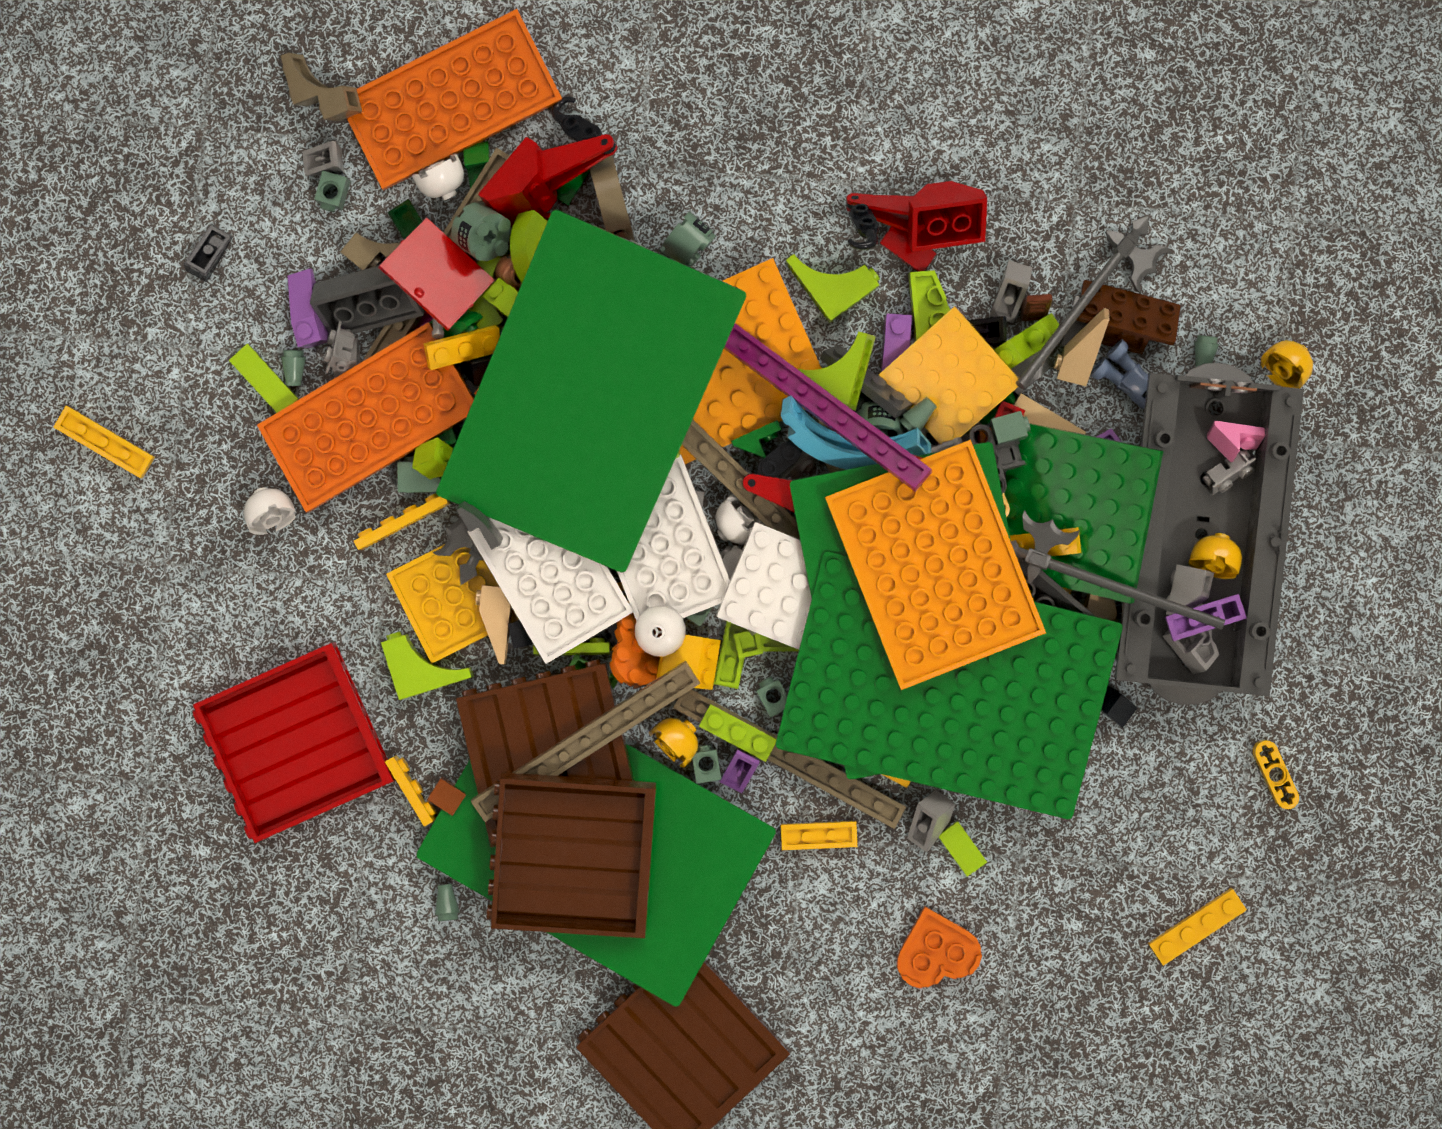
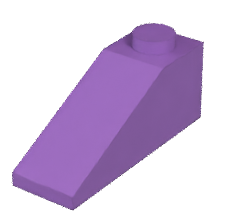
[288,268,329,348]
[881,313,912,372]
[1165,594,1247,641]

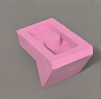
[1207,421,1265,462]

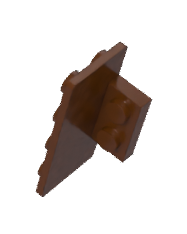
[1077,280,1181,355]

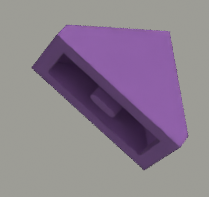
[720,747,760,793]

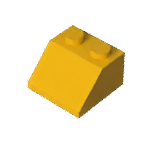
[656,634,721,690]

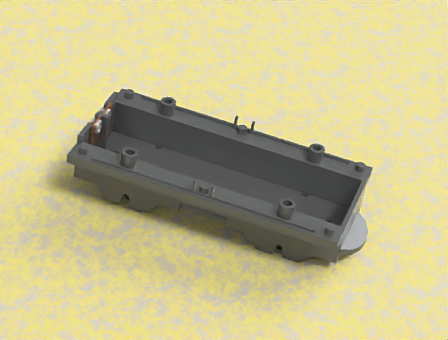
[1115,363,1304,705]

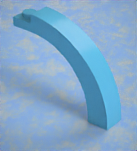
[781,395,931,469]

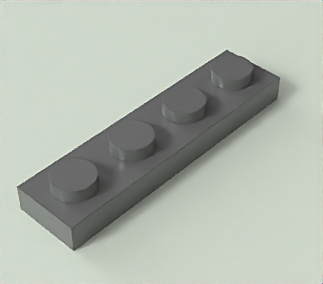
[820,345,912,418]

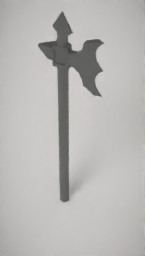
[1016,215,1172,389]
[1010,510,1225,630]
[433,516,483,586]

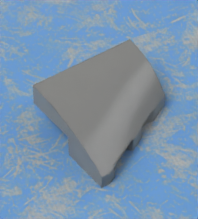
[1163,603,1219,674]

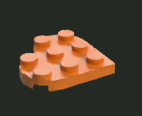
[609,613,662,689]
[897,906,982,989]

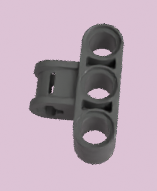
[968,425,1026,494]

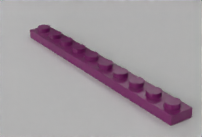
[724,323,932,492]

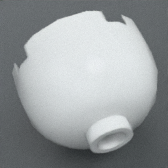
[412,154,464,200]
[243,487,296,535]
[715,494,764,545]
[635,606,686,657]

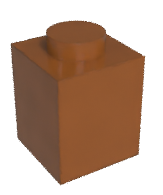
[427,776,466,816]

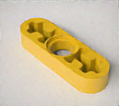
[1253,740,1299,809]

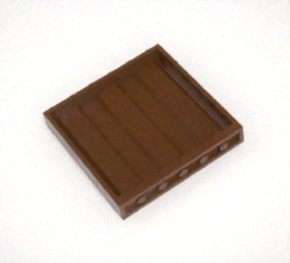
[456,659,635,848]
[487,772,656,938]
[576,959,790,1129]

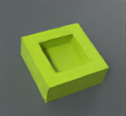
[734,631,763,659]

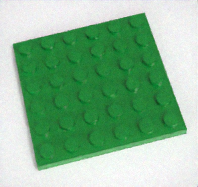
[1004,423,1163,604]

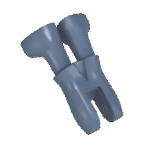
[1090,339,1148,409]

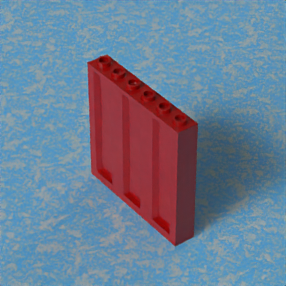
[193,642,395,843]

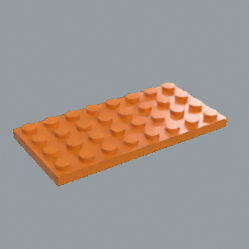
[347,9,562,191]
[257,322,474,513]

